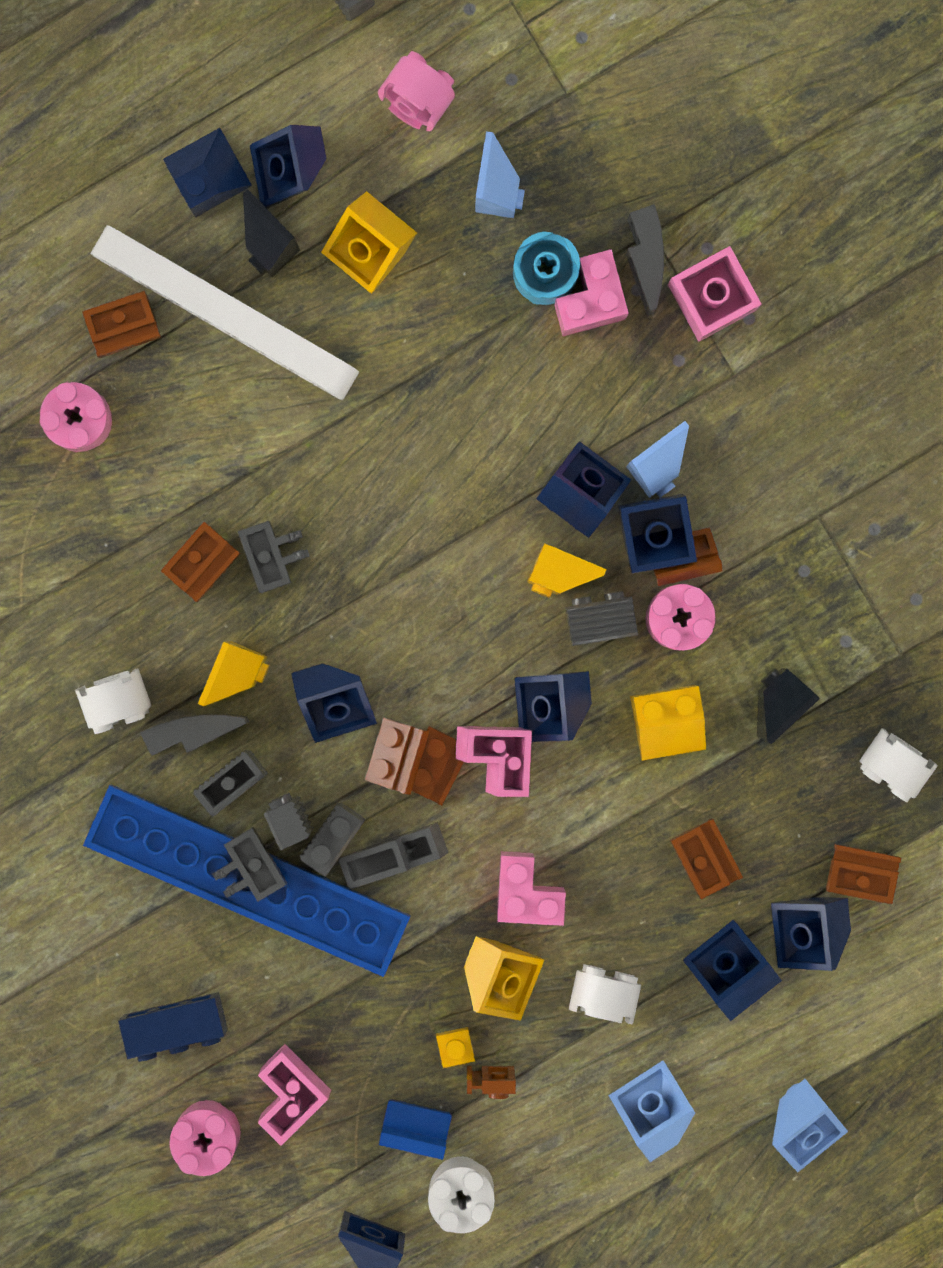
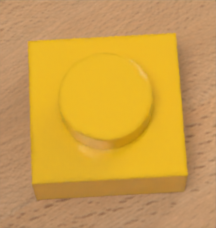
[436,1027,475,1068]

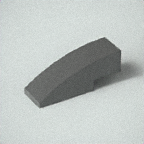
[626,204,664,316]
[140,714,250,756]
[338,822,449,890]

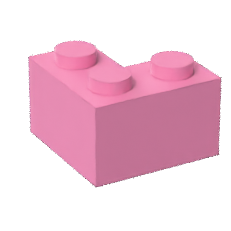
[554,249,629,336]
[456,726,532,797]
[497,851,566,926]
[258,1044,331,1146]

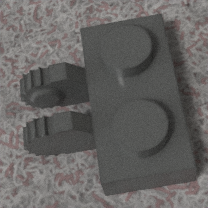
[238,521,310,594]
[212,827,287,902]

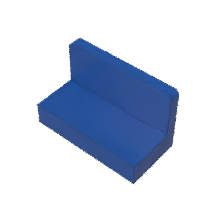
[379,1099,452,1160]

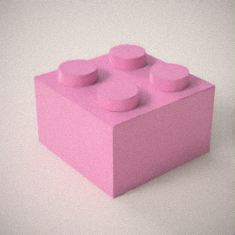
[668,246,762,342]

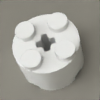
[75,669,151,734]
[859,728,938,802]
[569,964,641,1024]
[428,1156,495,1233]

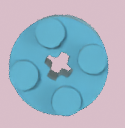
[513,232,580,305]

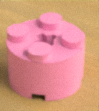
[378,51,455,131]
[40,382,112,452]
[645,584,715,651]
[170,1100,241,1176]

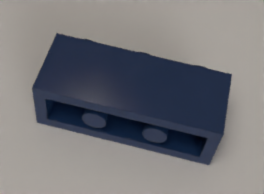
[118,992,228,1062]

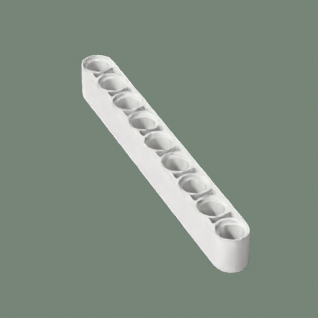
[90,225,359,400]

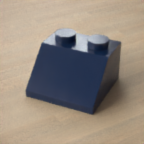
[536,441,631,538]
[618,494,697,573]
[683,920,782,1021]

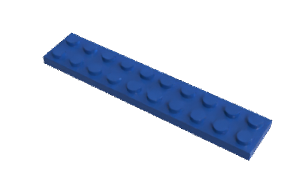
[83,784,411,977]

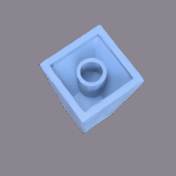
[475,131,525,218]
[626,421,689,498]
[608,1061,695,1162]
[772,1079,848,1172]

